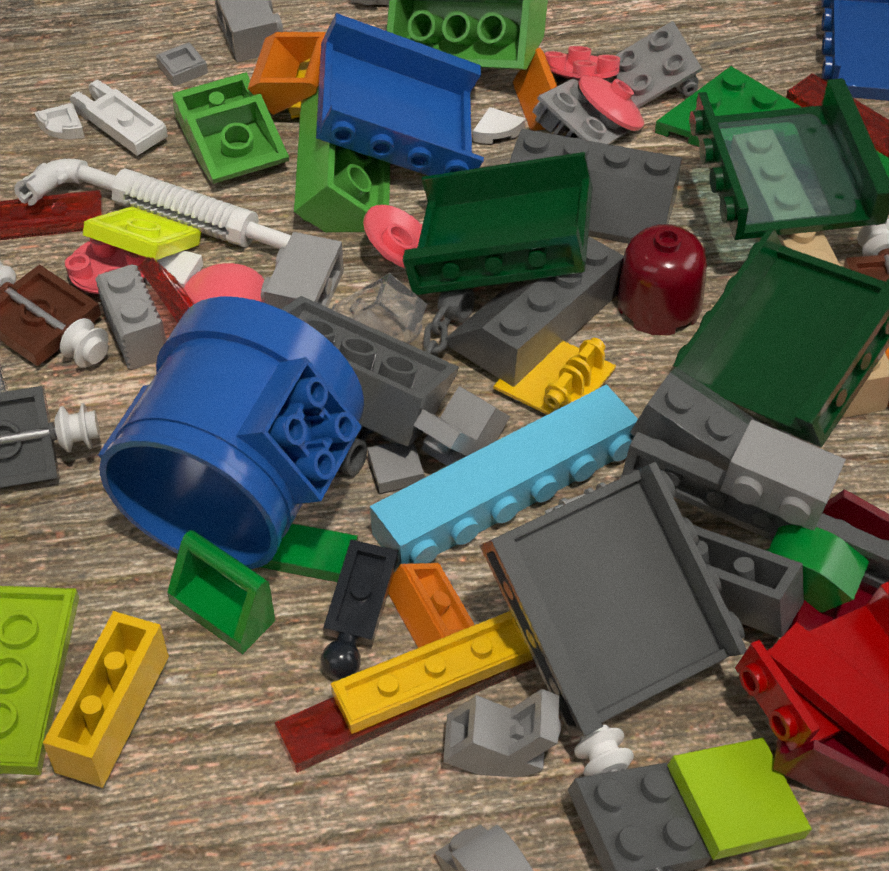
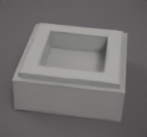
[156,42,208,86]
[368,442,424,493]

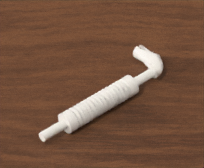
[14,159,291,249]

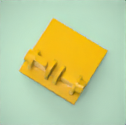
[493,337,616,415]

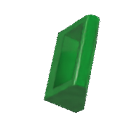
[167,530,276,655]

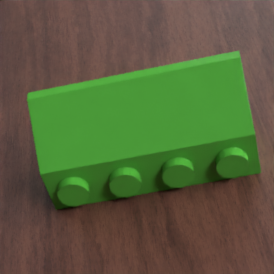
[387,0,548,70]
[294,86,390,233]

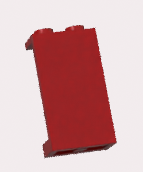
[735,581,889,751]

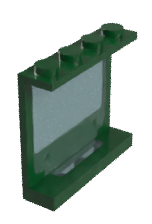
[689,78,889,240]

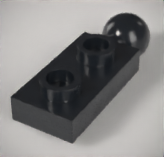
[321,539,398,680]

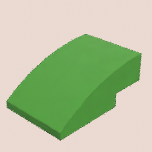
[172,72,289,184]

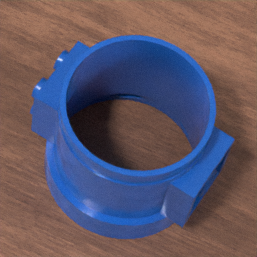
[98,296,364,569]

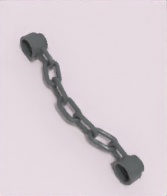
[338,288,475,476]

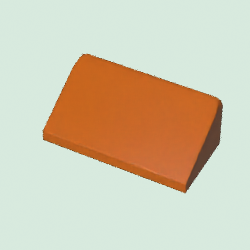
[513,48,558,131]
[388,563,475,648]

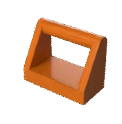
[248,32,326,115]

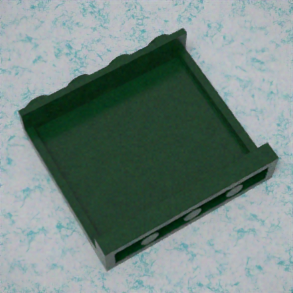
[402,152,593,296]
[672,227,889,447]

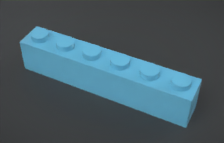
[370,384,638,568]

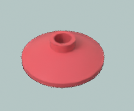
[578,75,644,131]
[363,204,422,268]

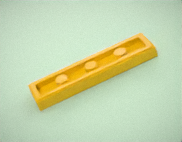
[330,611,533,734]

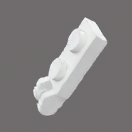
[69,80,168,156]

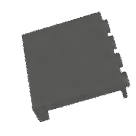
[479,461,747,736]

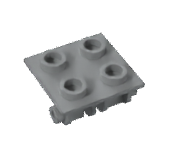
[615,21,703,108]
[532,78,631,144]

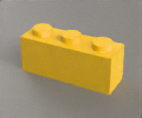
[43,611,169,788]

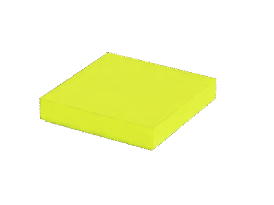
[83,206,201,261]

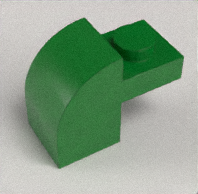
[765,524,869,613]

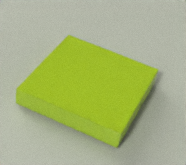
[667,737,812,860]

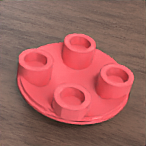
[544,46,621,81]
[65,238,152,294]
[182,263,264,312]

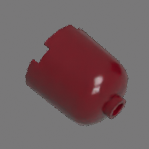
[617,224,707,336]

